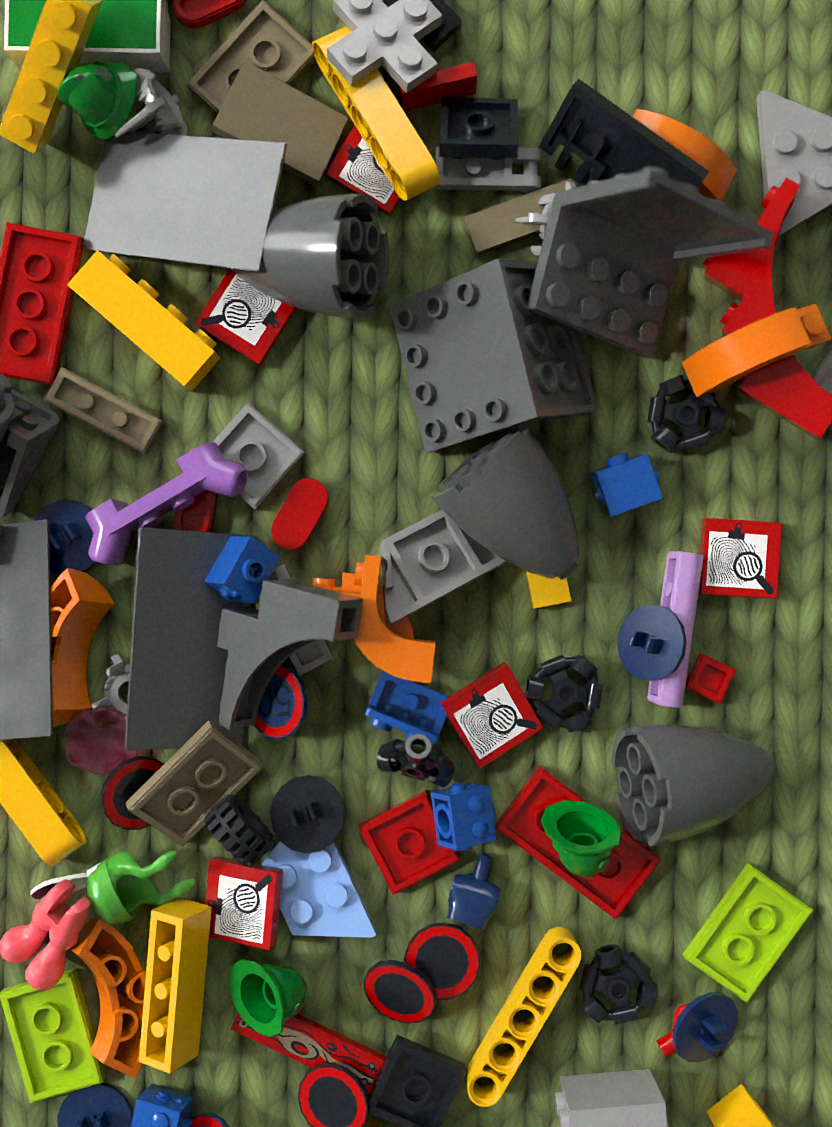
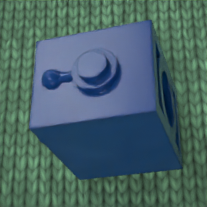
[591,452,662,517]
[204,536,280,604]
[431,782,497,851]
[131,1084,194,1127]

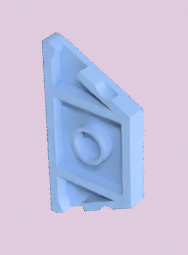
[261,841,377,938]

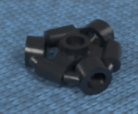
[647,375,726,453]
[526,654,603,732]
[376,734,455,788]
[579,944,658,1025]

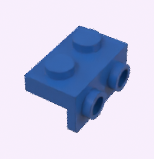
[365,671,449,745]

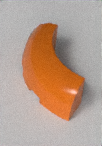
[50,568,115,727]
[68,917,146,1079]

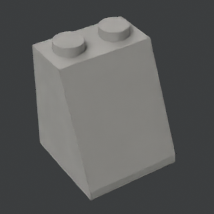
[554,1069,667,1127]

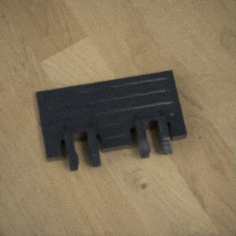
[538,78,709,188]

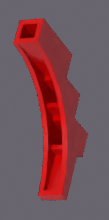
[703,177,832,441]

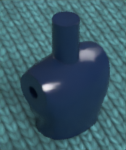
[447,854,501,931]

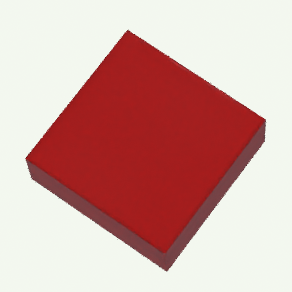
[685,653,737,704]

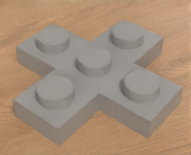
[327,0,442,93]

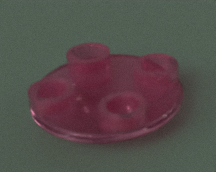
[65,707,140,776]

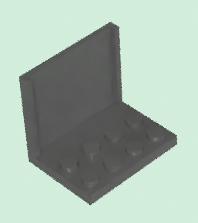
[526,167,773,358]
[390,258,598,453]

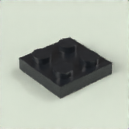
[439,97,518,160]
[368,1035,467,1127]

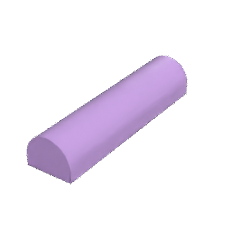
[647,551,704,707]

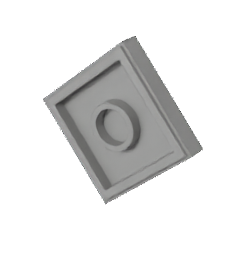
[213,403,306,510]

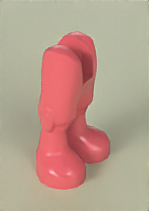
[0,879,91,990]

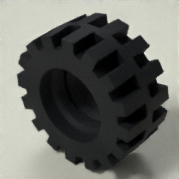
[204,794,275,867]

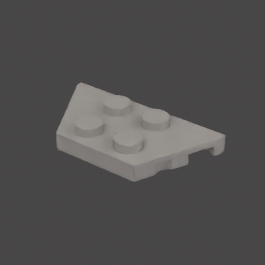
[756,91,832,237]
[380,509,507,627]

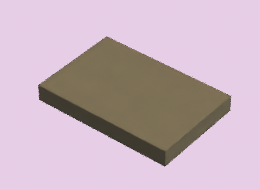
[187,0,316,115]
[211,61,348,187]
[126,720,264,847]

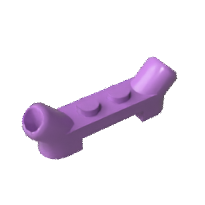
[85,442,247,566]

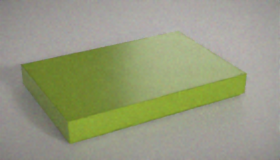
[682,863,813,1003]
[0,968,107,1103]

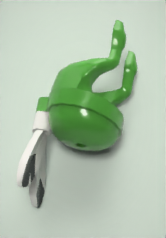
[31,850,195,925]

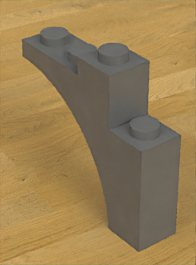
[217,579,363,730]

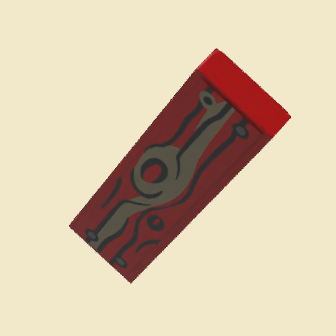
[231,1012,385,1094]

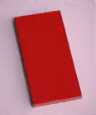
[0,222,84,386]
[495,765,662,920]

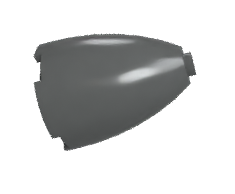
[233,194,389,318]
[432,423,580,580]
[611,725,775,847]

